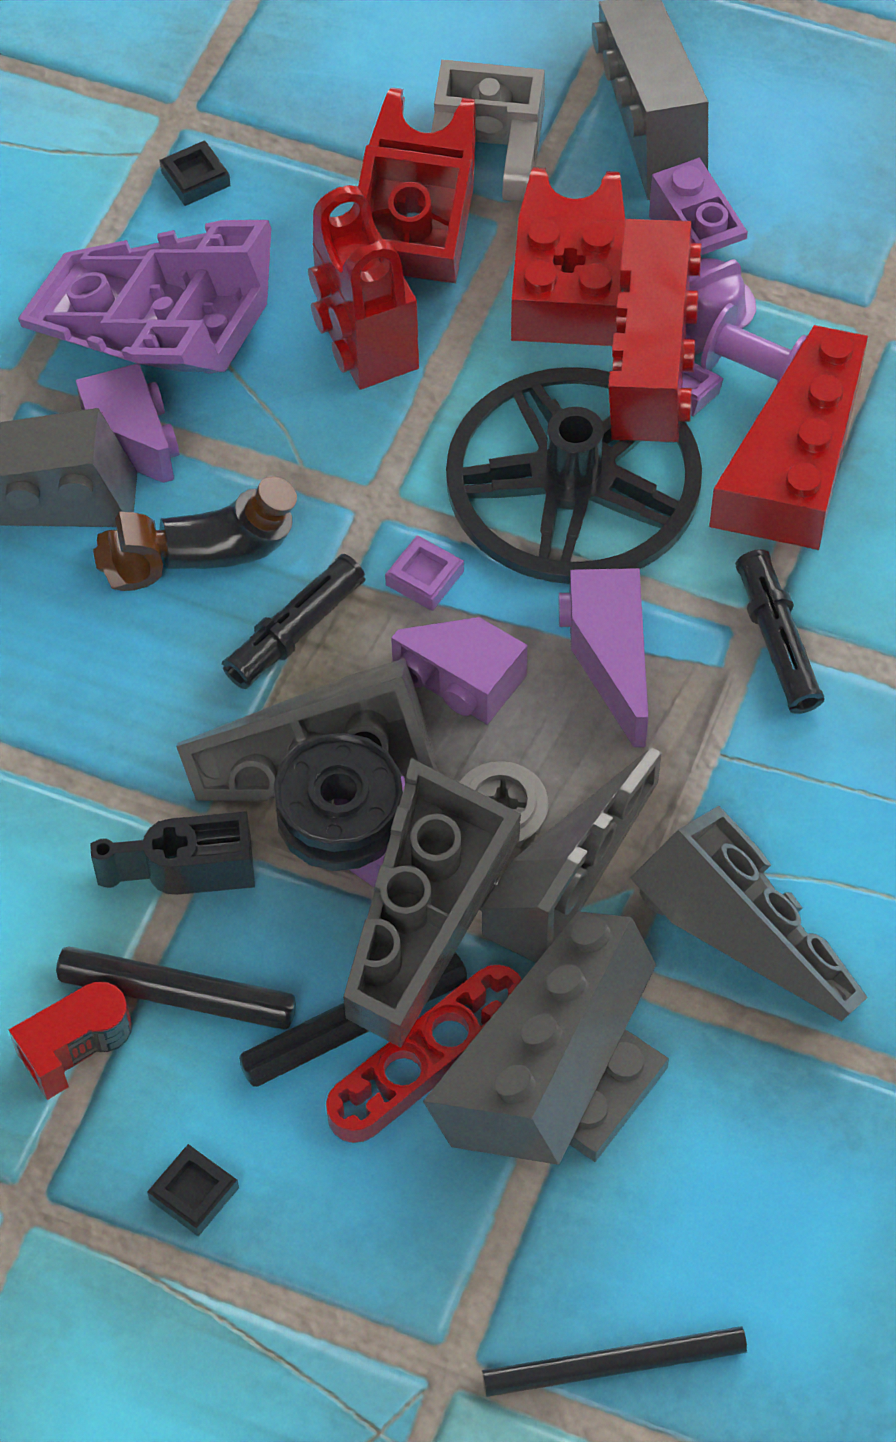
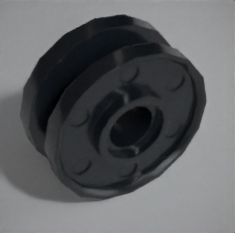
[274,733,403,871]

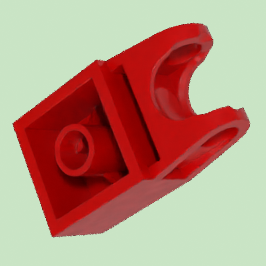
[358,87,476,284]
[511,167,625,346]
[308,185,419,390]

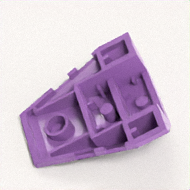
[18,220,271,374]

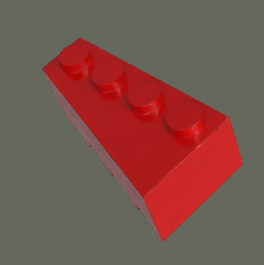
[608,219,702,442]
[709,325,868,550]

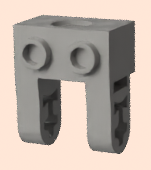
[431,59,545,202]

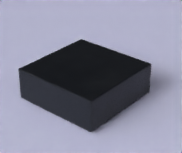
[159,140,231,206]
[147,1144,239,1236]

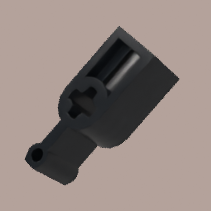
[90,811,255,895]

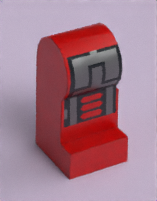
[8,982,132,1100]

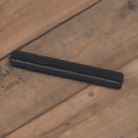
[56,946,296,1030]
[239,952,467,1087]

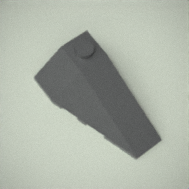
[176,658,437,801]
[479,748,661,963]
[630,806,868,1022]

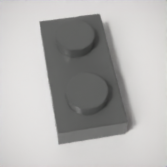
[569,1029,669,1162]

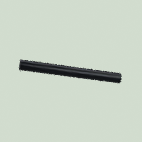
[482,1326,747,1397]

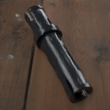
[735,549,825,714]
[222,554,366,689]

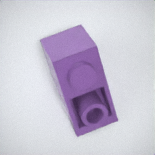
[649,157,748,255]
[75,363,180,483]
[391,617,527,725]

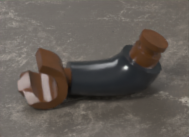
[93,476,297,591]

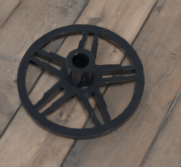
[446,368,702,584]

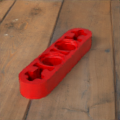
[326,964,522,1143]

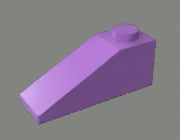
[558,568,648,747]

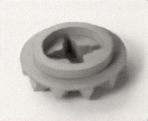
[460,761,548,848]

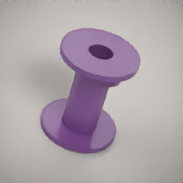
[701,303,807,386]

